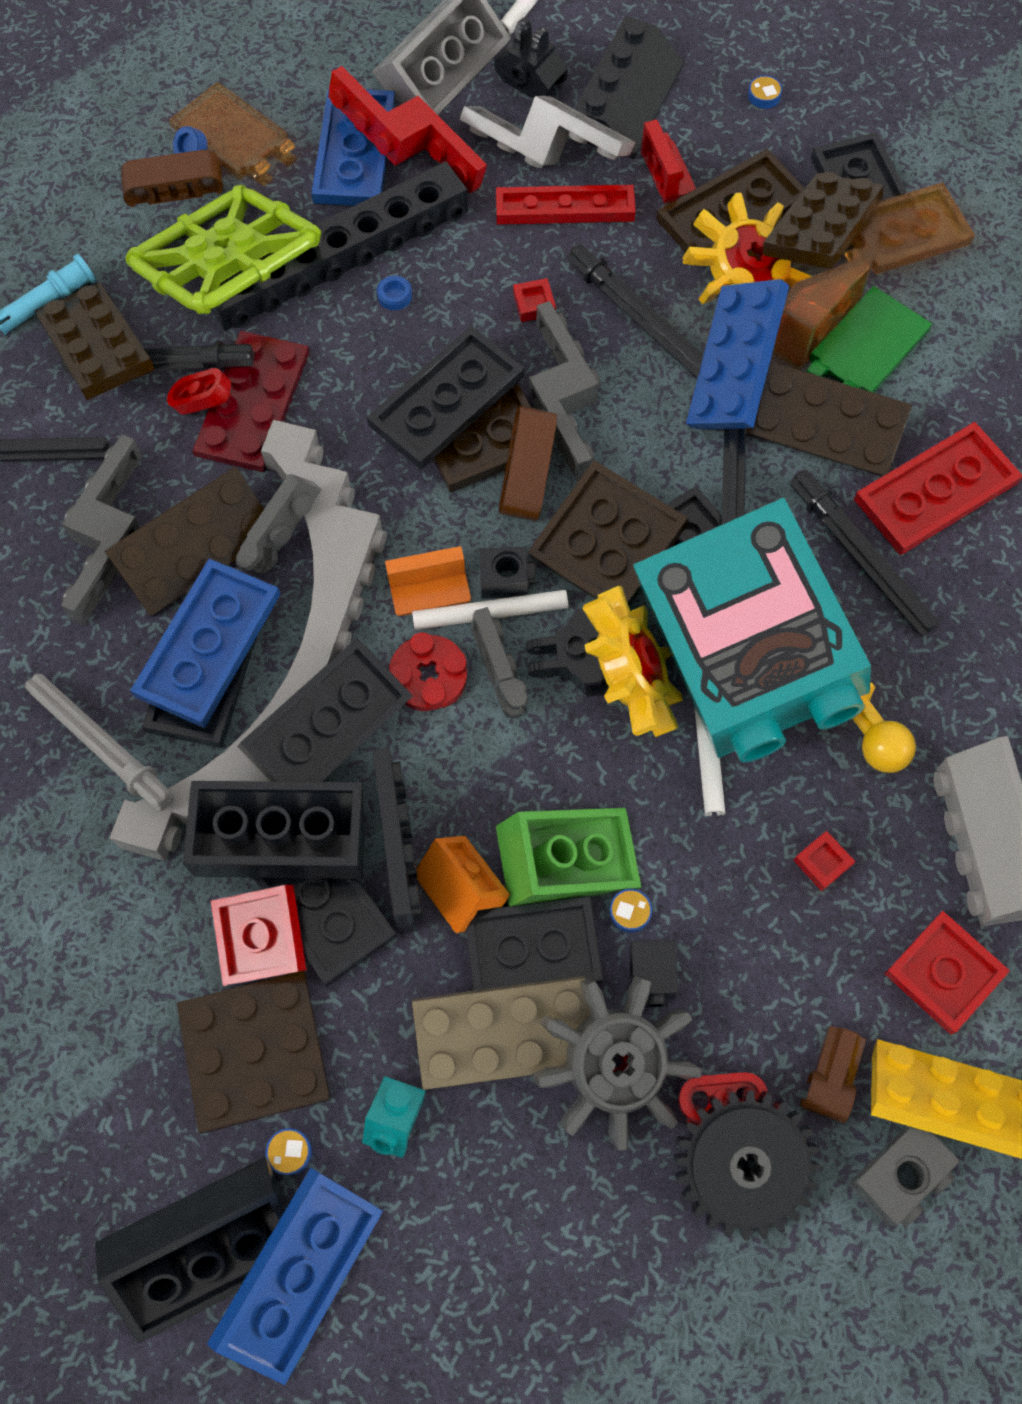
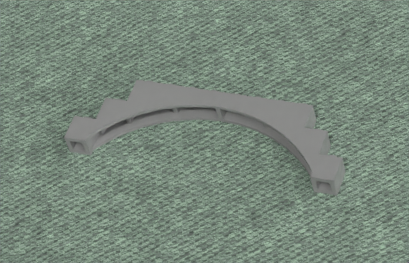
[109,420,386,861]

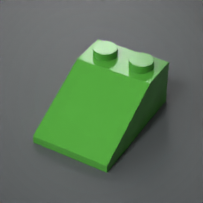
[496,808,641,907]

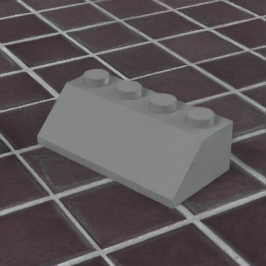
[372,0,511,115]
[934,736,1022,927]

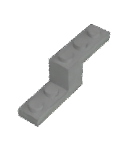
[459,96,635,168]

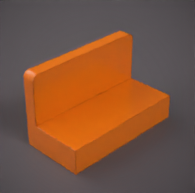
[385,546,471,616]
[416,836,510,933]

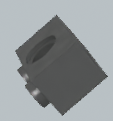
[848,1125,960,1227]

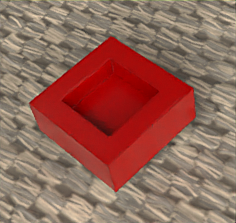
[513,278,556,322]
[793,831,855,891]

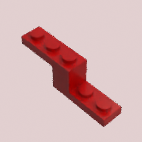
[328,66,487,194]

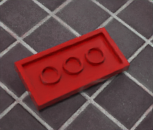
[854,422,1022,556]

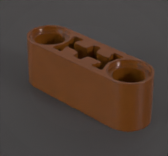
[120,150,223,207]
[499,406,557,521]

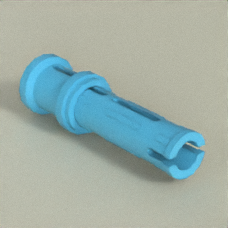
[0,253,97,335]

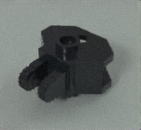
[494,18,568,99]
[526,608,609,697]

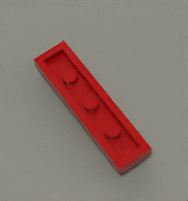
[496,184,635,225]

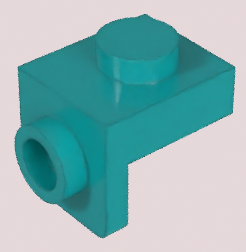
[362,1076,426,1158]

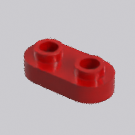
[167,368,231,415]
[678,1072,768,1123]

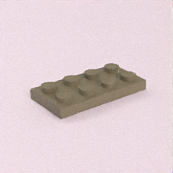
[412,976,590,1090]

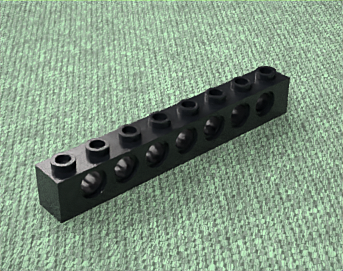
[199,161,468,331]

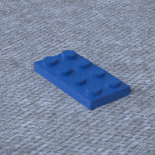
[311,87,396,206]
[686,279,789,429]
[130,559,281,728]
[207,1168,383,1385]

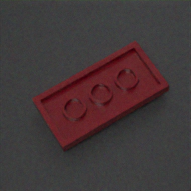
[192,331,310,472]

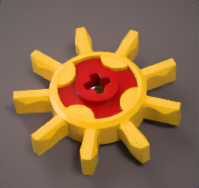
[682,193,816,321]
[583,586,683,737]

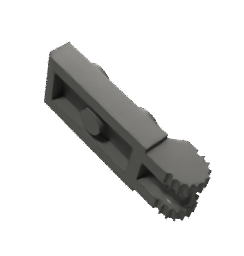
[235,474,322,574]
[471,607,529,719]

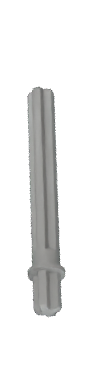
[25,674,174,811]

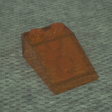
[772,254,875,370]

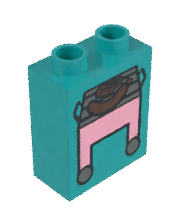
[633,498,871,763]

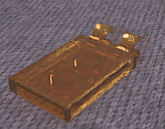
[169,82,298,187]
[840,182,975,279]

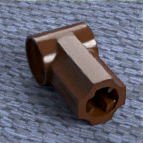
[800,1026,866,1124]

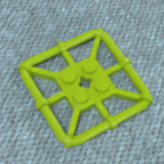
[125,185,321,315]

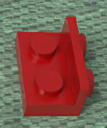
[641,119,696,204]

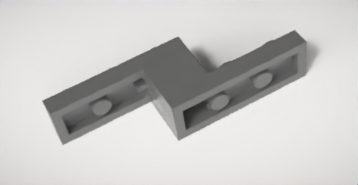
[529,301,601,482]
[60,434,143,626]

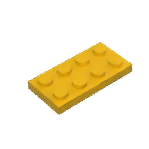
[871,1039,1022,1159]

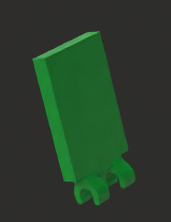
[806,286,932,393]

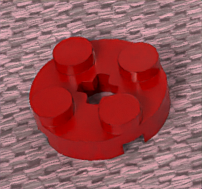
[389,632,468,711]

